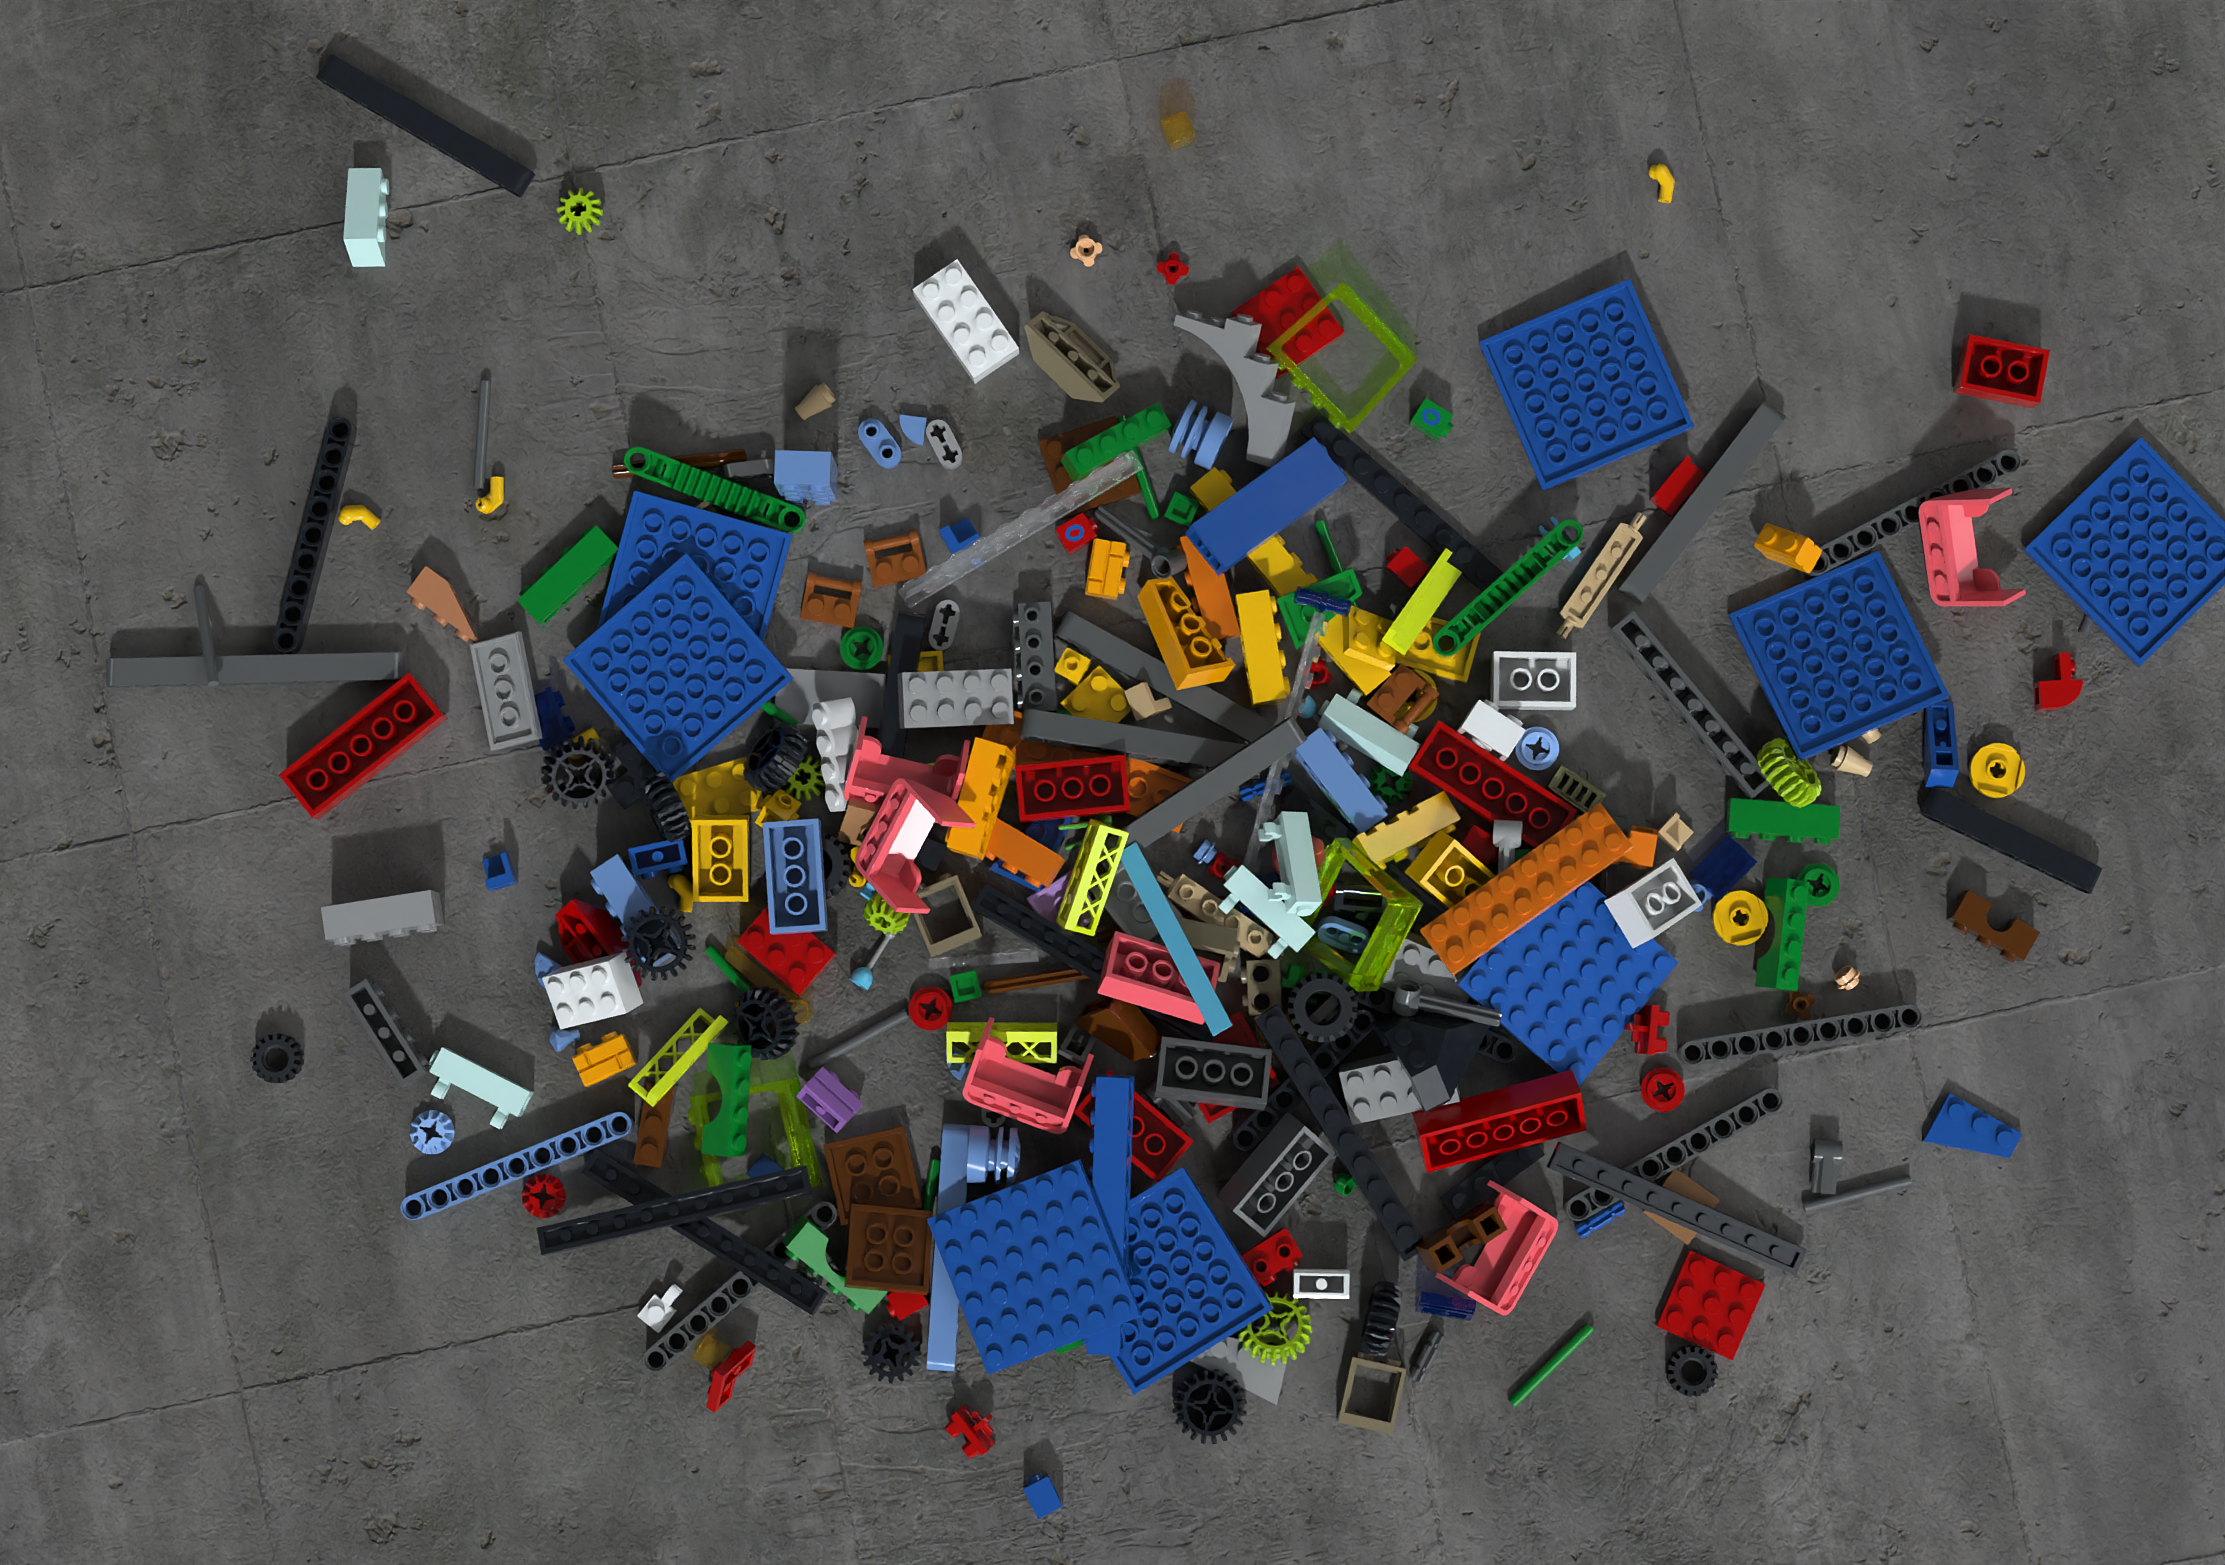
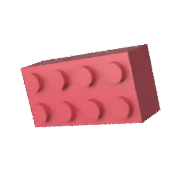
[1097,931,1220,1025]

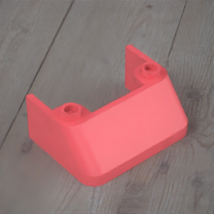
[1919,488,2026,607]
[843,716,970,823]
[855,778,976,914]
[963,1017,1094,1134]
[1435,1180,1558,1316]

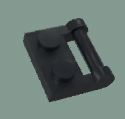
[1333,880,1392,929]

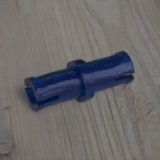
[1293,586,1351,617]

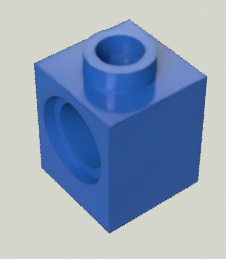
[1023,1473,1063,1519]

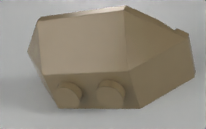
[1024,311,1120,403]

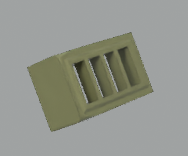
[1545,765,1606,813]

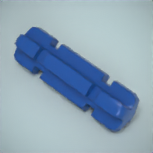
[1239,770,1292,802]
[1574,1200,1626,1238]

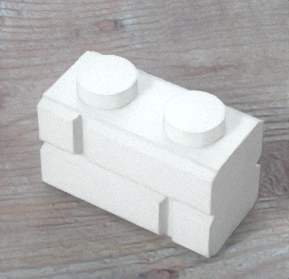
[1292,1268,1350,1299]

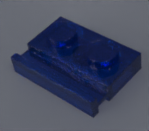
[1690,834,1757,901]
[1415,1291,1476,1321]

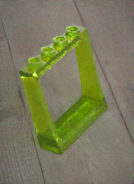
[1267,280,1418,434]
[1299,838,1423,991]
[688,1078,823,1188]

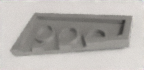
[1190,1337,1288,1405]

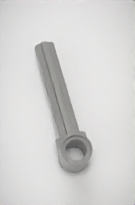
[1493,820,1522,874]

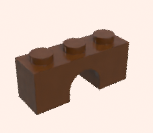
[1947,890,2040,963]
[634,1081,678,1168]
[1415,1203,1508,1273]

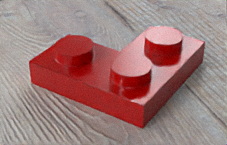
[706,1340,756,1413]

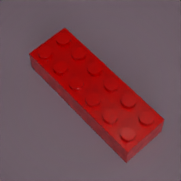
[279,673,448,820]
[1407,721,1578,849]
[1412,1070,1587,1173]

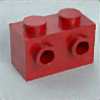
[1241,1227,1303,1287]

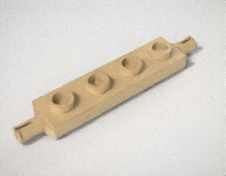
[1556,512,1647,639]
[1156,870,1284,961]

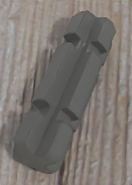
[1409,1330,1445,1383]

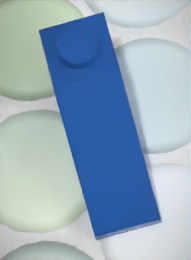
[1923,701,1959,788]

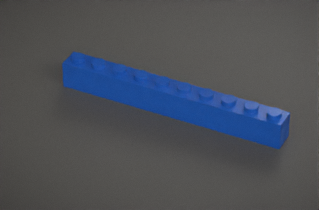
[1083,1074,1134,1356]

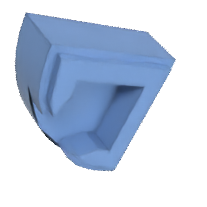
[900,414,927,446]
[535,951,563,988]
[946,1045,970,1081]

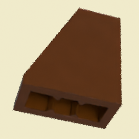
[1074,996,1163,1062]

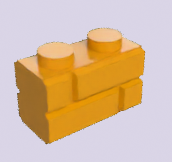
[1754,523,1822,574]
[1085,539,1131,600]
[572,1031,638,1087]

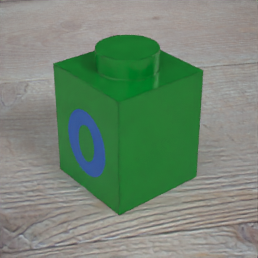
[1409,398,1454,442]

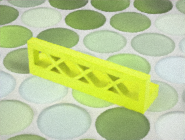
[1382,548,1462,655]
[1055,819,1129,936]
[628,1008,728,1107]
[946,1022,1057,1063]

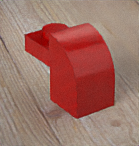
[2033,652,2083,711]

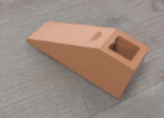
[407,566,479,642]

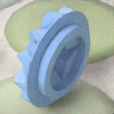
[1515,727,1559,770]
[409,1110,454,1154]

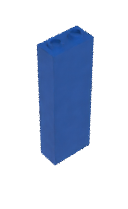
[1185,437,1348,576]

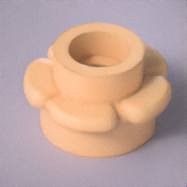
[1834,965,1860,990]

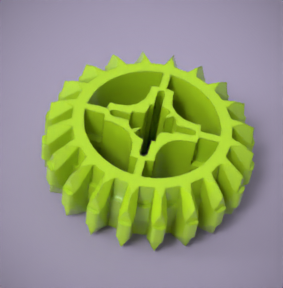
[1757,737,1822,808]
[1238,1291,1312,1366]

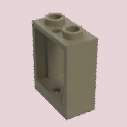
[913,873,983,958]
[1176,917,1241,983]
[1337,1352,1407,1435]

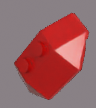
[555,898,642,988]

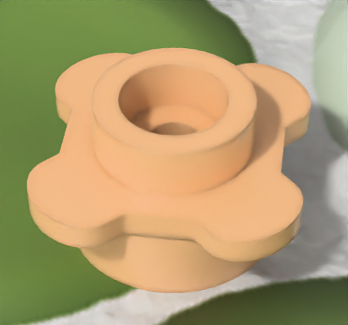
[1070,235,1102,267]

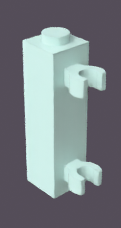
[1317,688,1421,777]
[1257,811,1322,916]
[1218,865,1315,959]
[429,1047,534,1129]

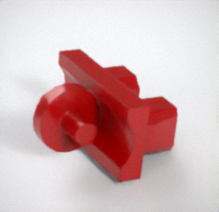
[1624,1005,1670,1055]
[945,1404,996,1458]

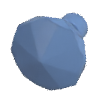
[549,1026,580,1052]

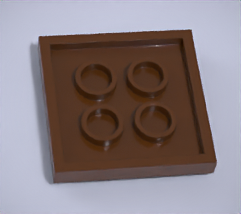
[1038,416,1141,519]
[823,1126,923,1226]
[844,1203,933,1295]

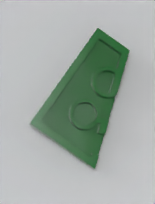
[1275,568,1363,650]

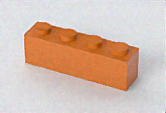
[1176,536,1241,642]
[984,818,1066,888]

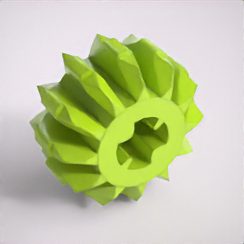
[556,188,604,235]
[782,755,826,801]
[863,892,910,935]

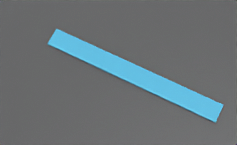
[1120,842,1233,1036]

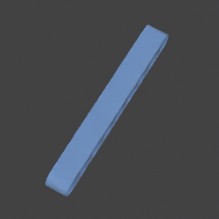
[400,1112,635,1220]
[927,1123,970,1372]

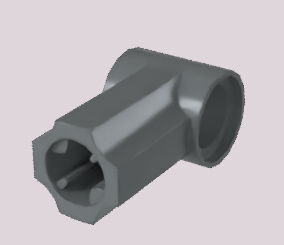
[1143,1078,1197,1128]
[1811,1138,1843,1195]

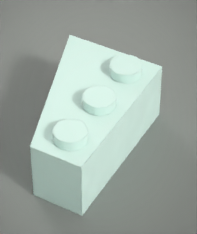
[343,168,389,267]

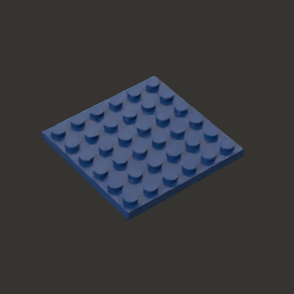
[1479,279,1694,492]
[2023,437,2225,667]
[597,491,793,642]
[1728,551,1950,761]
[563,553,794,783]
[1455,881,1678,1086]
[927,1159,1142,1375]
[1110,1166,1274,1395]

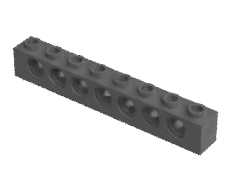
[1609,611,1770,799]

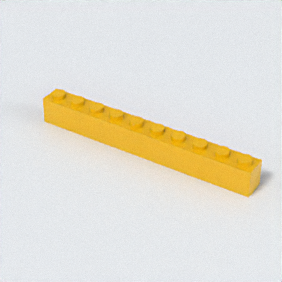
[1189,467,1391,698]

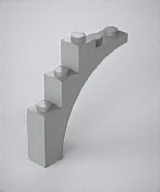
[1174,310,1296,467]

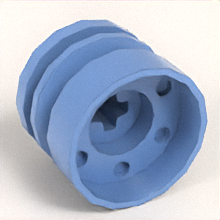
[1168,400,1234,471]
[967,1125,1021,1185]

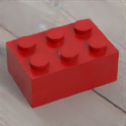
[1953,334,2050,408]
[736,906,837,996]

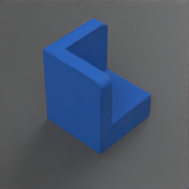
[939,518,982,557]
[482,851,518,891]

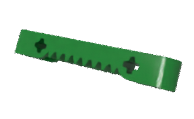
[624,447,806,534]
[1432,519,1584,658]

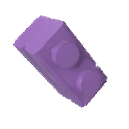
[796,1067,864,1133]

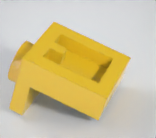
[1054,648,1091,686]

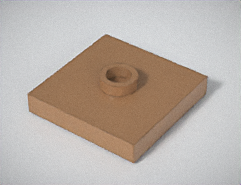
[837,798,881,846]
[1642,1169,1720,1245]

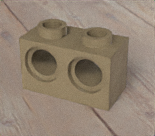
[1241,959,1282,1016]

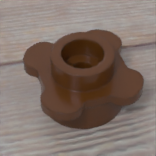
[1784,990,1815,1020]

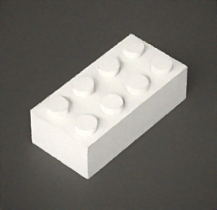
[912,259,1019,384]

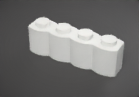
[812,697,858,812]

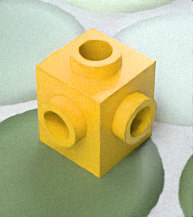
[755,789,802,828]

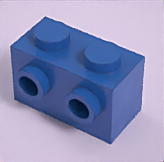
[628,839,690,879]

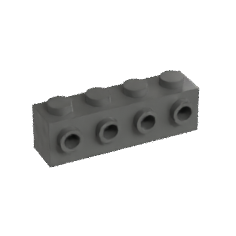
[1013,601,1057,713]
[343,979,430,1087]

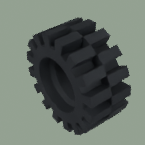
[250,1034,304,1083]
[1665,1345,1718,1397]

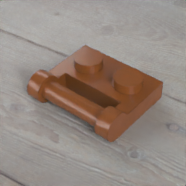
[863,528,927,589]
[800,570,863,629]
[1366,663,1440,735]

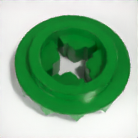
[840,626,884,670]
[1368,763,1412,804]
[1796,863,1840,907]

